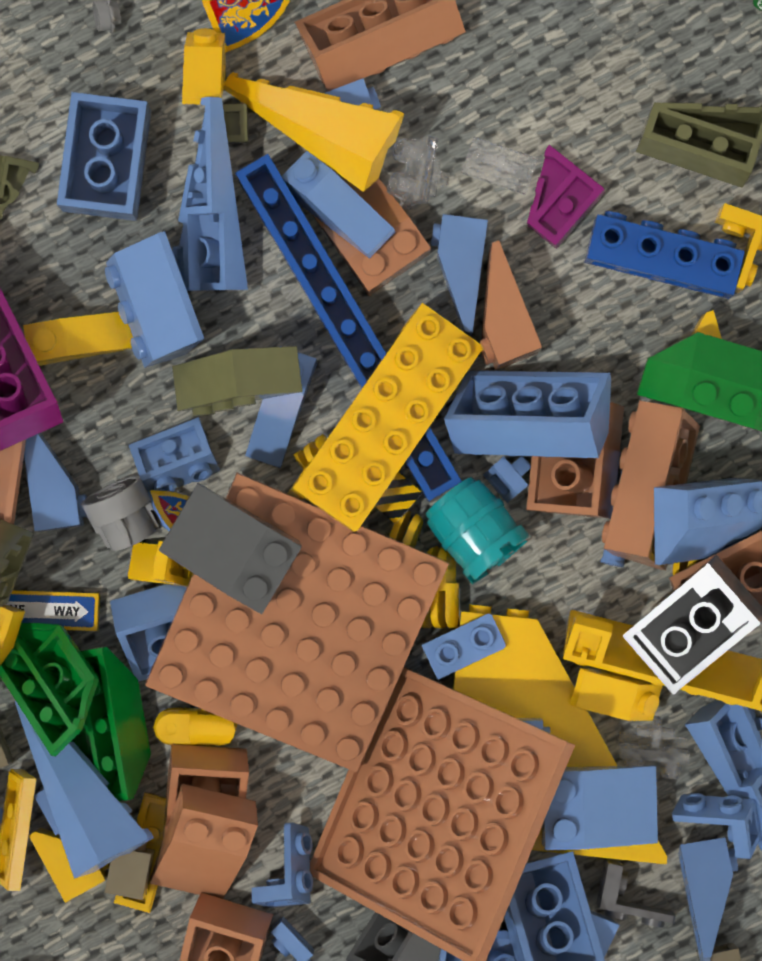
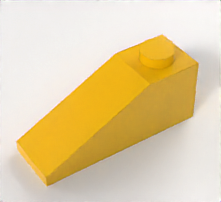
[23,312,133,366]

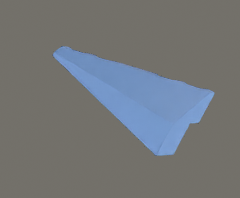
[172,97,248,291]
[685,700,762,851]
[15,701,154,879]

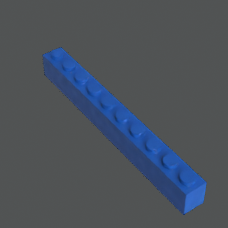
[235,154,462,502]

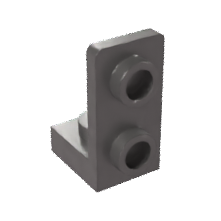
[596,859,676,928]

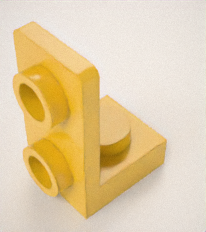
[715,203,762,293]
[128,541,193,587]

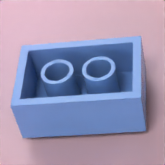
[57,92,152,221]

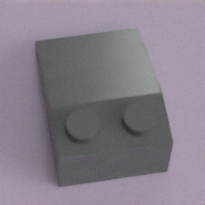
[159,483,302,614]
[622,555,762,695]
[346,912,441,961]

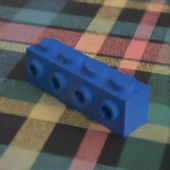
[584,211,745,299]

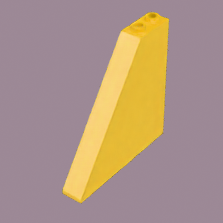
[452,604,667,864]

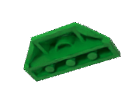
[636,332,762,432]
[0,623,99,757]
[71,647,151,801]

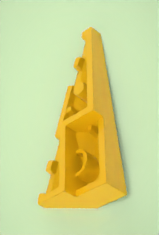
[224,72,404,192]

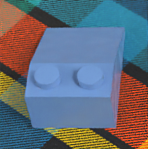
[542,765,658,850]

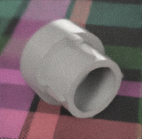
[81,476,159,551]

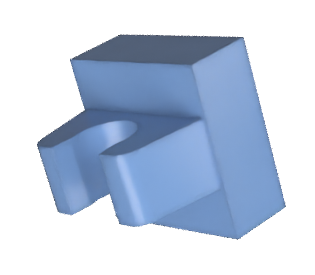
[483,456,531,503]

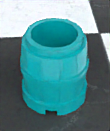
[426,477,531,585]

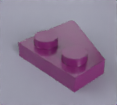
[527,145,605,249]

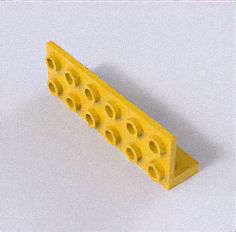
[288,303,482,532]
[563,610,762,712]

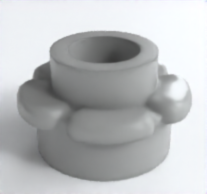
[92,0,121,33]

